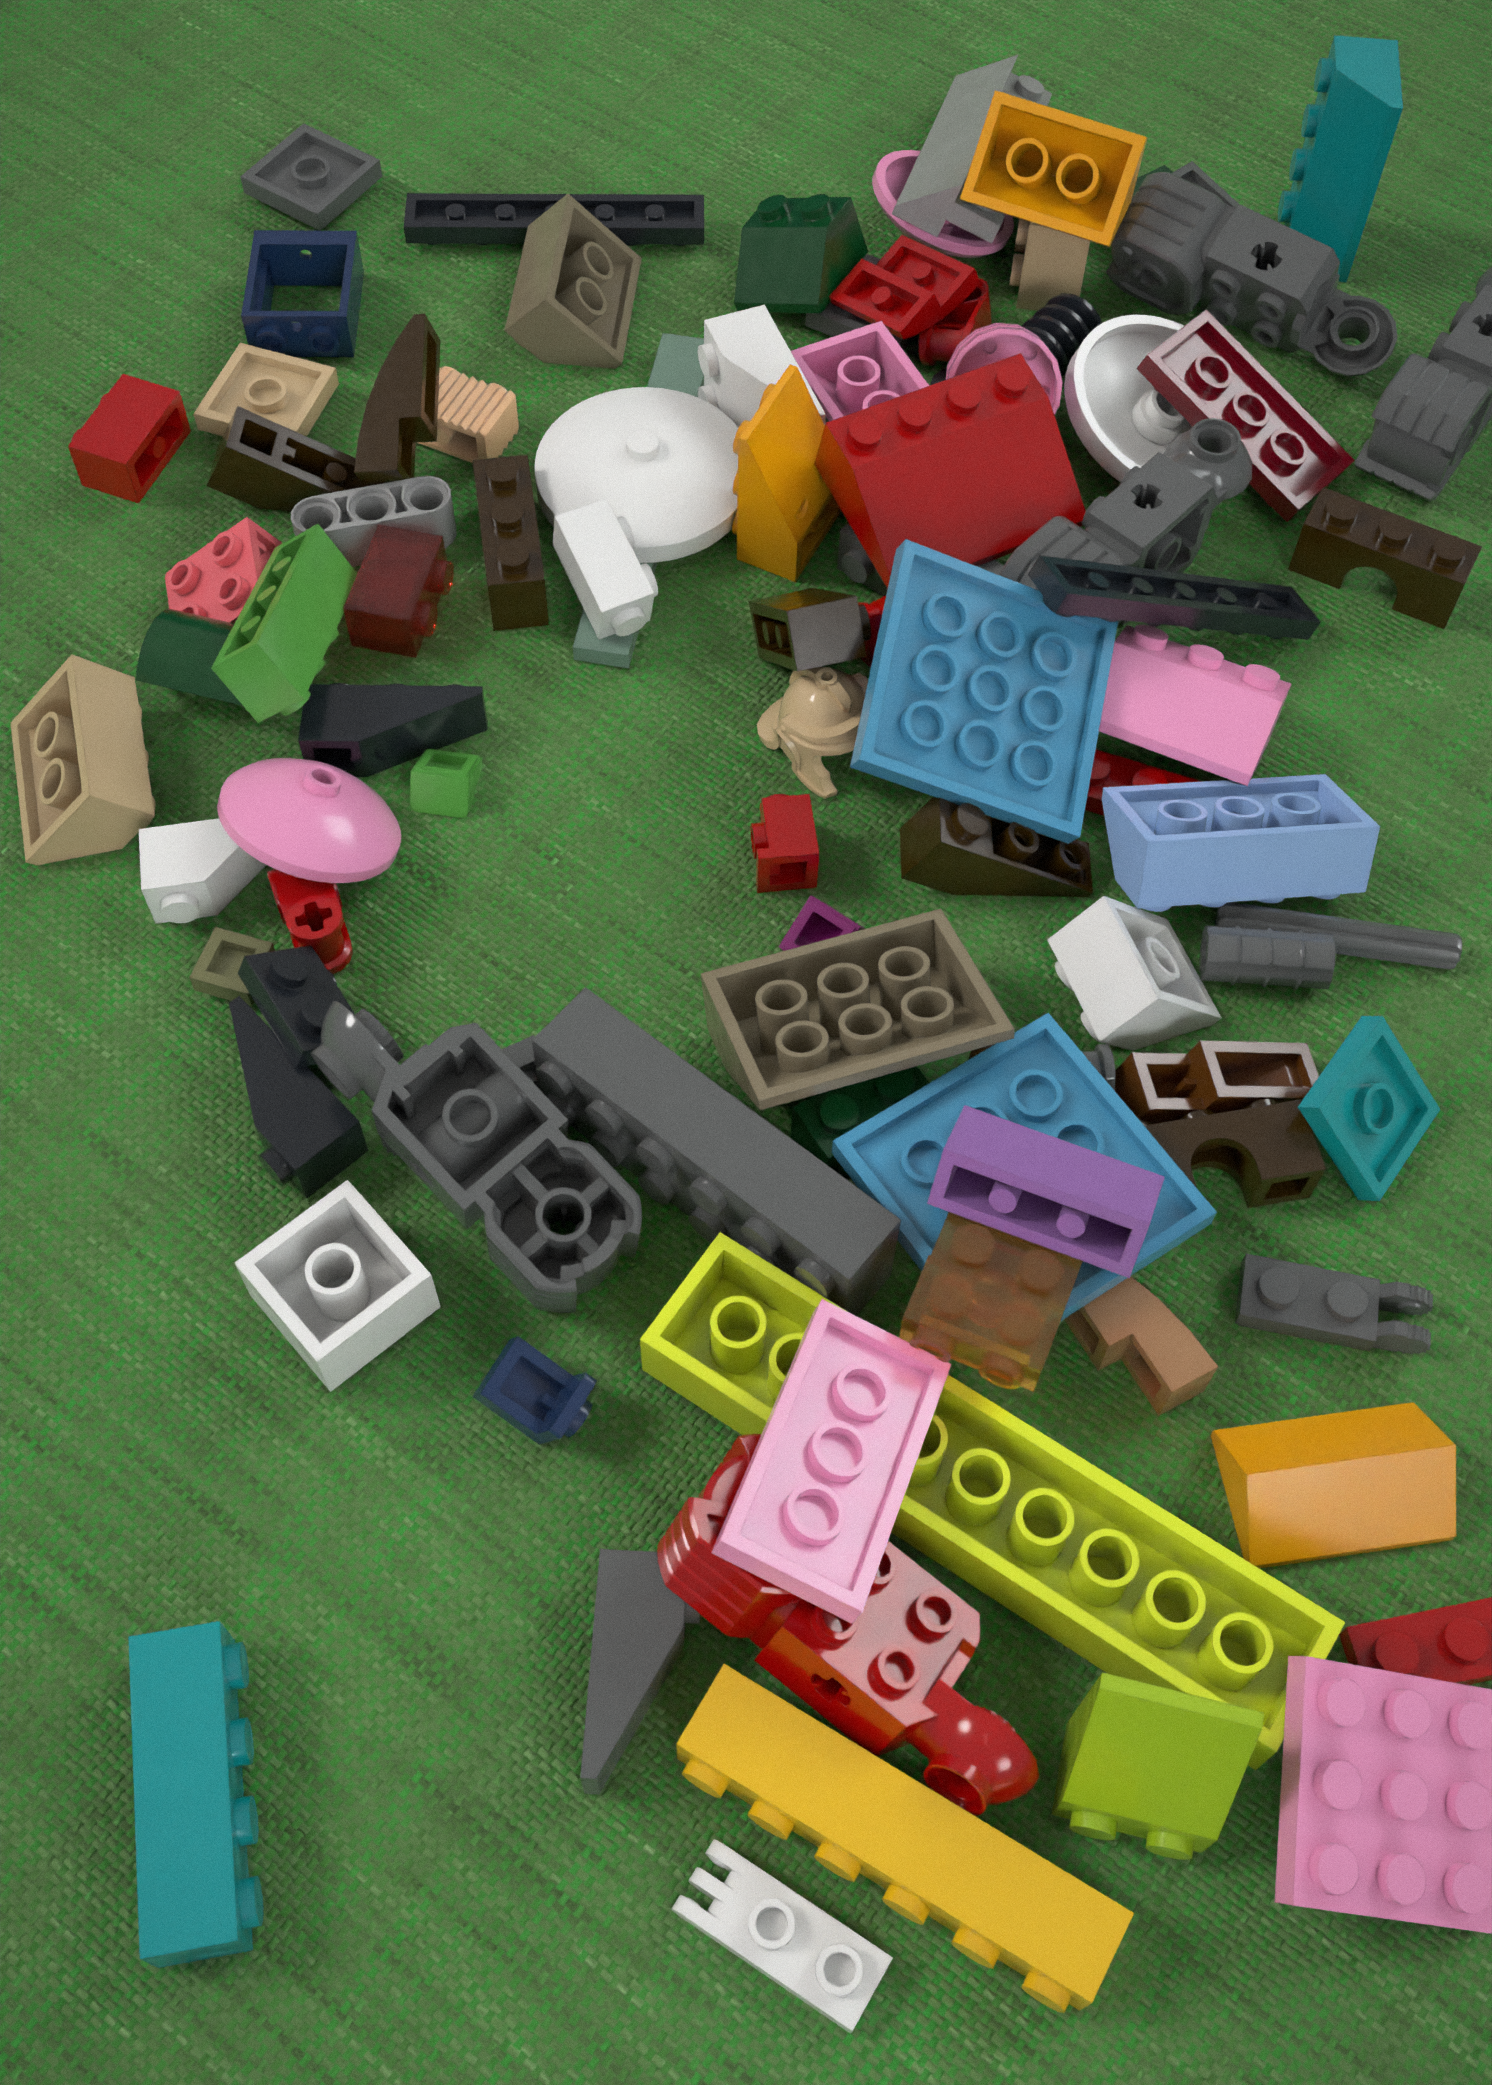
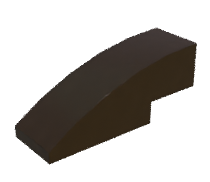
[354,313,441,487]

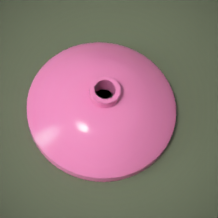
[872,150,1014,258]
[217,758,401,883]

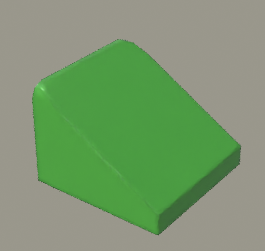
[410,749,483,818]

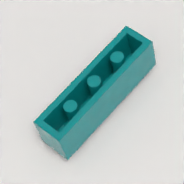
[128,1621,264,1968]

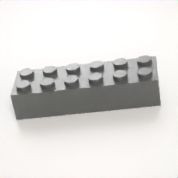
[532,987,901,1316]

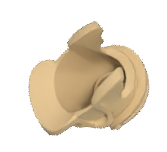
[757,667,868,799]

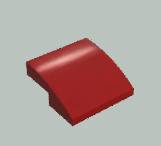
[829,235,981,340]

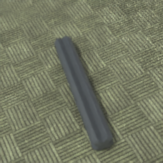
[1214,902,1462,969]

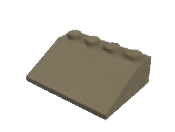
[701,909,1014,1110]

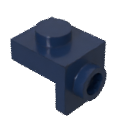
[472,1336,597,1444]

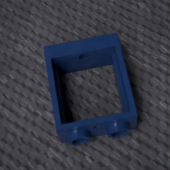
[241,230,364,357]

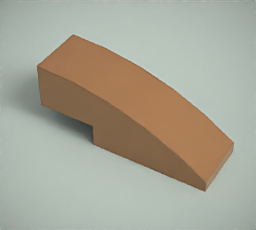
[1064,1276,1218,1416]

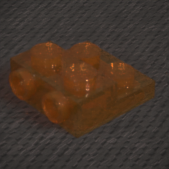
[899,1212,1083,1392]

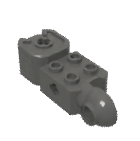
[1106,172,1397,377]
[1355,267,1492,502]
[999,418,1252,626]
[311,1001,642,1313]

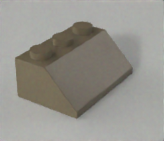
[504,194,642,369]

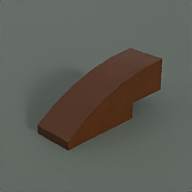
[1115,1040,1319,1124]

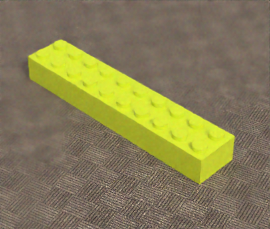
[640,1232,1345,1770]

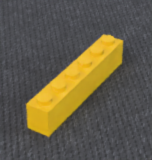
[676,1664,1134,2013]

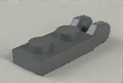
[1235,1254,1433,1354]

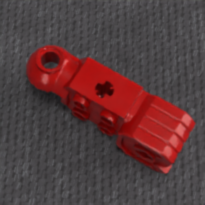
[657,1434,1039,1816]

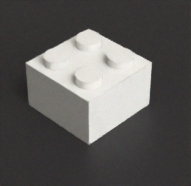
[235,1180,441,1392]

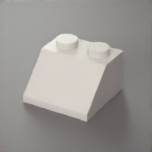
[1047,896,1222,1051]

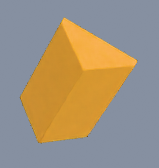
[960,90,1147,247]
[1211,1402,1456,1569]

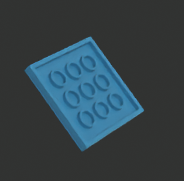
[850,539,1118,844]
[832,1013,1217,1365]

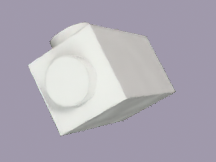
[553,498,658,639]

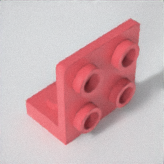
[165,517,282,624]

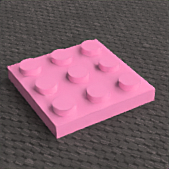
[1275,1656,1492,1934]

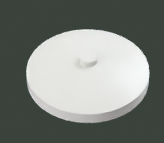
[1064,315,1192,482]
[535,387,739,563]

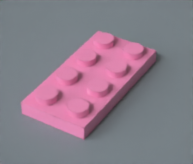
[711,1299,952,1624]

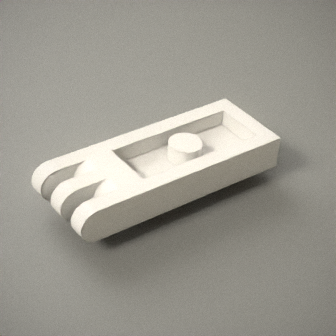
[672,1839,893,2034]

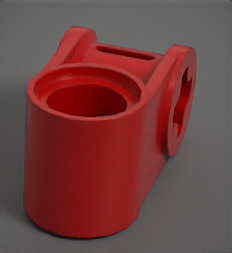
[919,278,992,366]
[267,869,353,974]

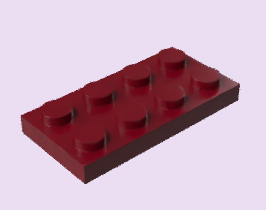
[1136,309,1355,522]

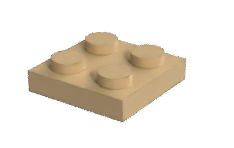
[194,343,339,436]

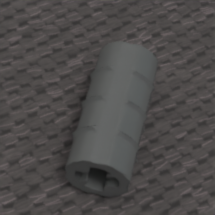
[1199,925,1335,990]

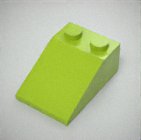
[1051,1672,1264,1860]

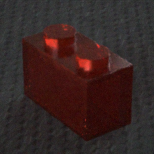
[343,524,454,658]

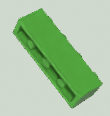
[211,524,360,723]

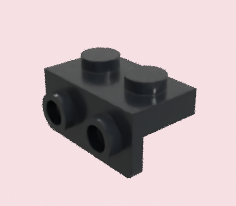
[238,945,355,1068]

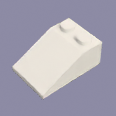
[698,305,826,427]

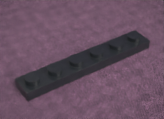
[404,193,704,246]
[1028,555,1321,640]

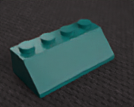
[1278,35,1403,282]

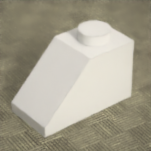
[139,818,266,924]

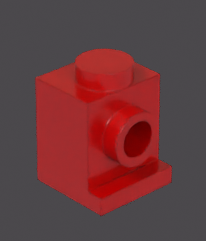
[750,794,819,893]

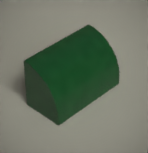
[135,609,243,706]

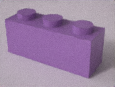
[927,1105,1165,1278]

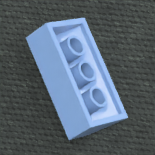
[1102,774,1380,912]

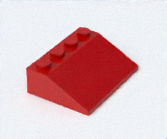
[814,353,1086,589]

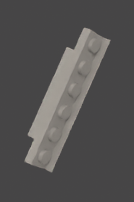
[892,55,1052,243]

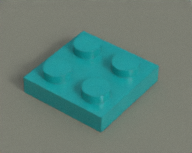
[1298,1016,1440,1201]

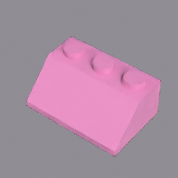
[791,321,929,421]
[1099,625,1292,786]

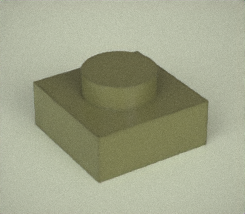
[189,927,275,1007]

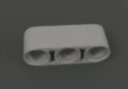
[291,476,456,567]

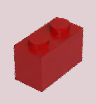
[68,374,191,504]

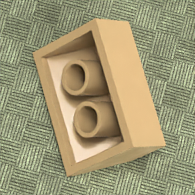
[11,654,156,866]

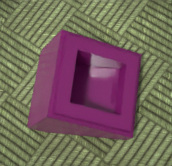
[779,895,866,951]

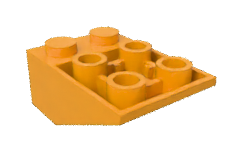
[732,364,842,582]

